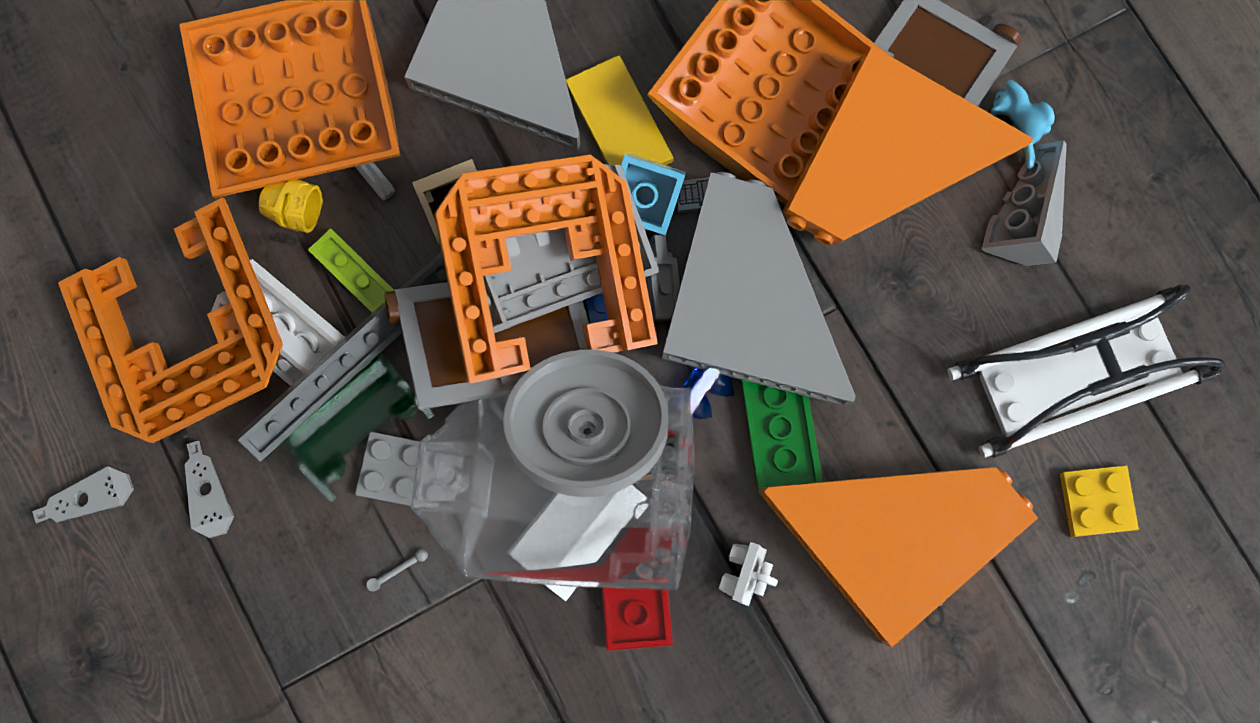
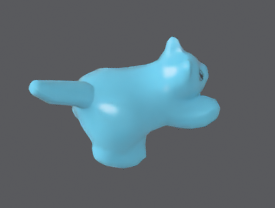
[990,80,1055,169]

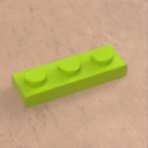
[308,228,394,313]

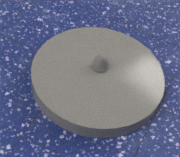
[503,350,668,497]

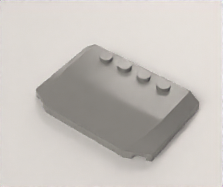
[483,164,660,333]

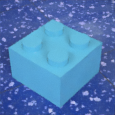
[621,153,686,235]

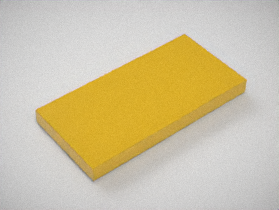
[566,55,674,165]

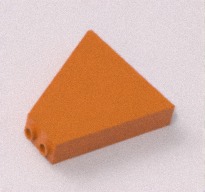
[782,46,1034,246]
[758,467,1038,648]

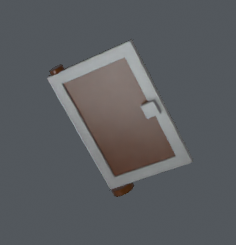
[874,0,1022,106]
[384,282,589,410]

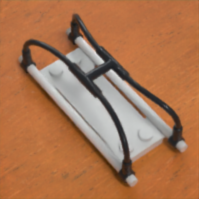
[947,284,1225,458]

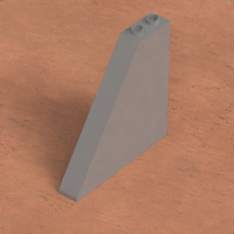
[405,0,580,150]
[662,172,855,407]

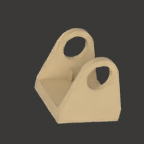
[412,159,477,245]

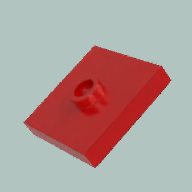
[601,578,673,651]

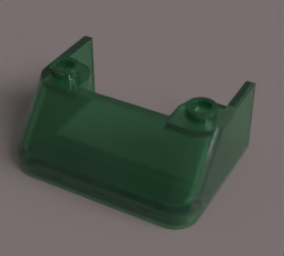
[284,352,434,502]

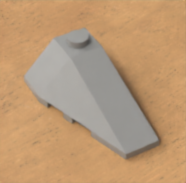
[982,140,1067,266]

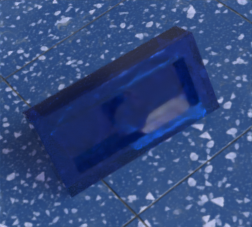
[669,366,734,419]

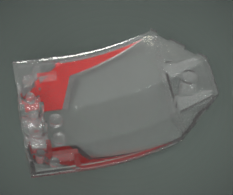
[410,388,695,590]

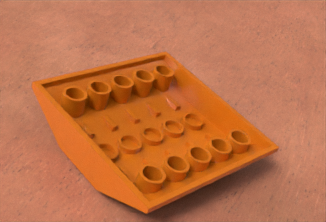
[179,0,400,198]
[647,0,890,204]

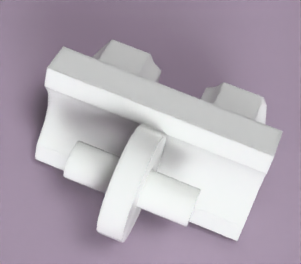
[719,542,778,606]

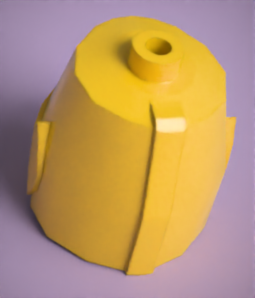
[259,179,323,233]

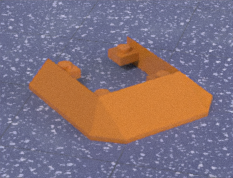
[435,155,658,384]
[58,198,283,443]

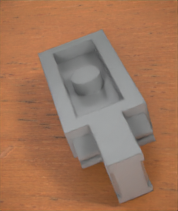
[645,235,680,322]

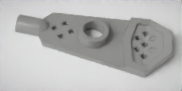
[185,441,234,538]
[32,466,134,523]

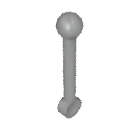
[366,549,428,591]

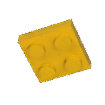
[1060,465,1139,537]

